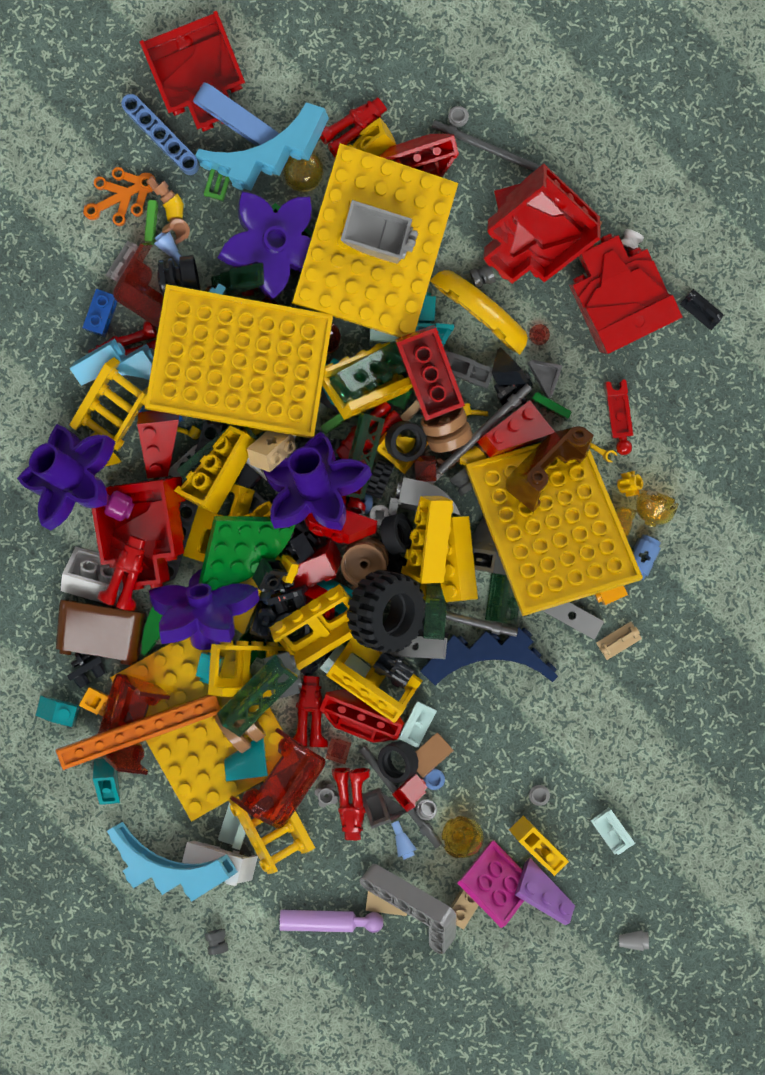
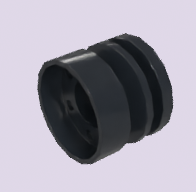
[157,255,201,297]

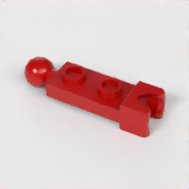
[604,379,634,456]

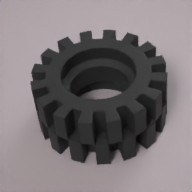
[366,459,394,499]

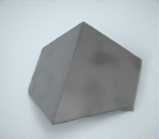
[528,360,563,399]
[362,788,407,829]

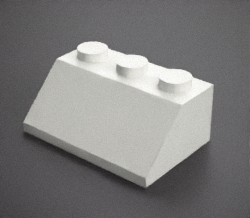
[61,546,123,607]

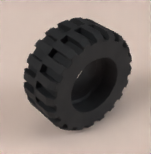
[347,570,426,654]

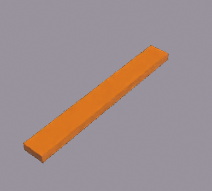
[56,695,222,770]

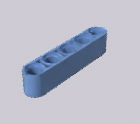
[193,82,280,146]
[121,94,199,175]

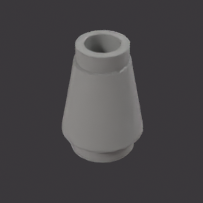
[619,930,649,951]

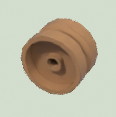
[420,407,473,453]
[341,536,389,587]
[215,699,266,754]

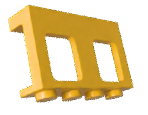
[322,342,412,420]
[183,484,255,562]
[269,584,353,670]
[326,637,423,723]
[208,641,286,697]

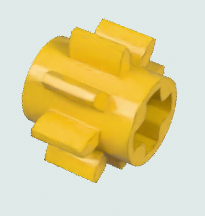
[617,471,643,497]

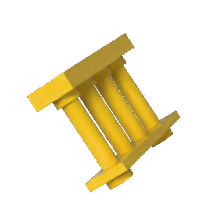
[69,357,148,451]
[229,775,315,874]

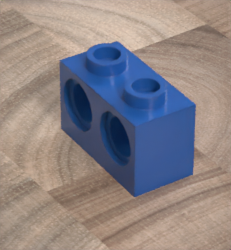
[82,289,119,337]

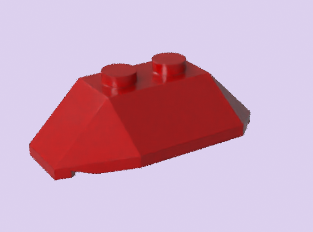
[379,134,459,177]
[304,510,378,544]
[320,689,404,743]

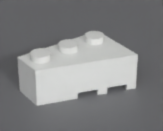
[182,841,258,886]

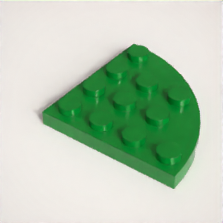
[199,516,295,590]

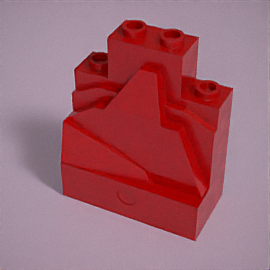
[139,11,245,132]
[484,164,601,284]
[569,233,683,354]
[91,476,185,590]

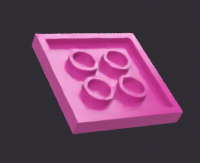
[457,840,524,928]

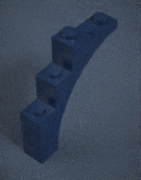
[420,627,558,685]

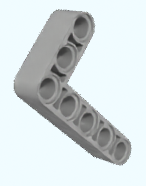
[360,864,456,954]

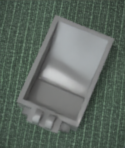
[341,200,418,264]
[388,478,460,517]

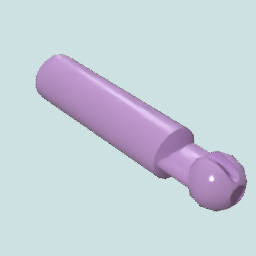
[280,910,383,933]

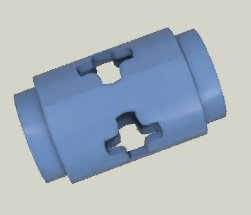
[633,534,661,580]

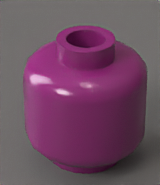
[105,490,135,521]

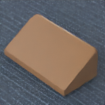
[416,733,454,778]

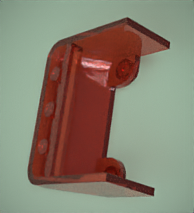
[113,243,217,328]
[98,674,170,775]
[230,728,326,829]

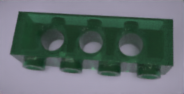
[330,341,406,403]

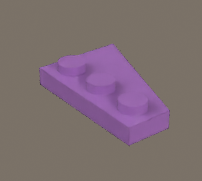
[515,858,575,925]

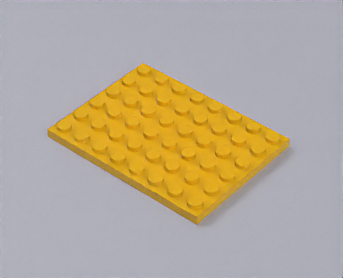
[292,143,458,338]
[145,284,333,438]
[465,443,643,616]
[110,637,300,822]

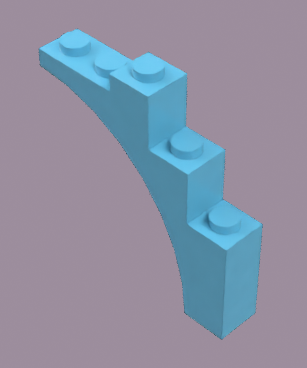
[195,102,329,191]
[70,338,154,386]
[107,822,238,902]

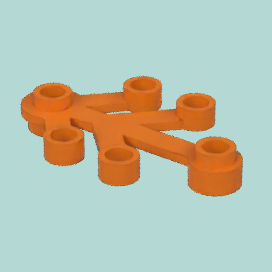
[83,167,156,226]

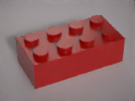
[395,325,465,421]

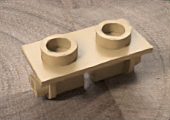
[596,621,642,660]

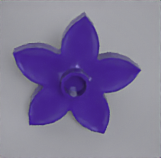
[217,192,312,301]
[17,424,116,531]
[263,432,372,531]
[149,568,260,650]

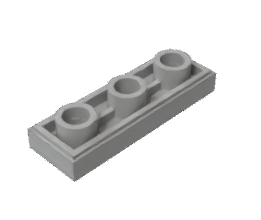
[542,602,604,640]
[391,636,447,659]

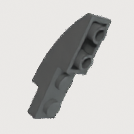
[445,351,492,389]

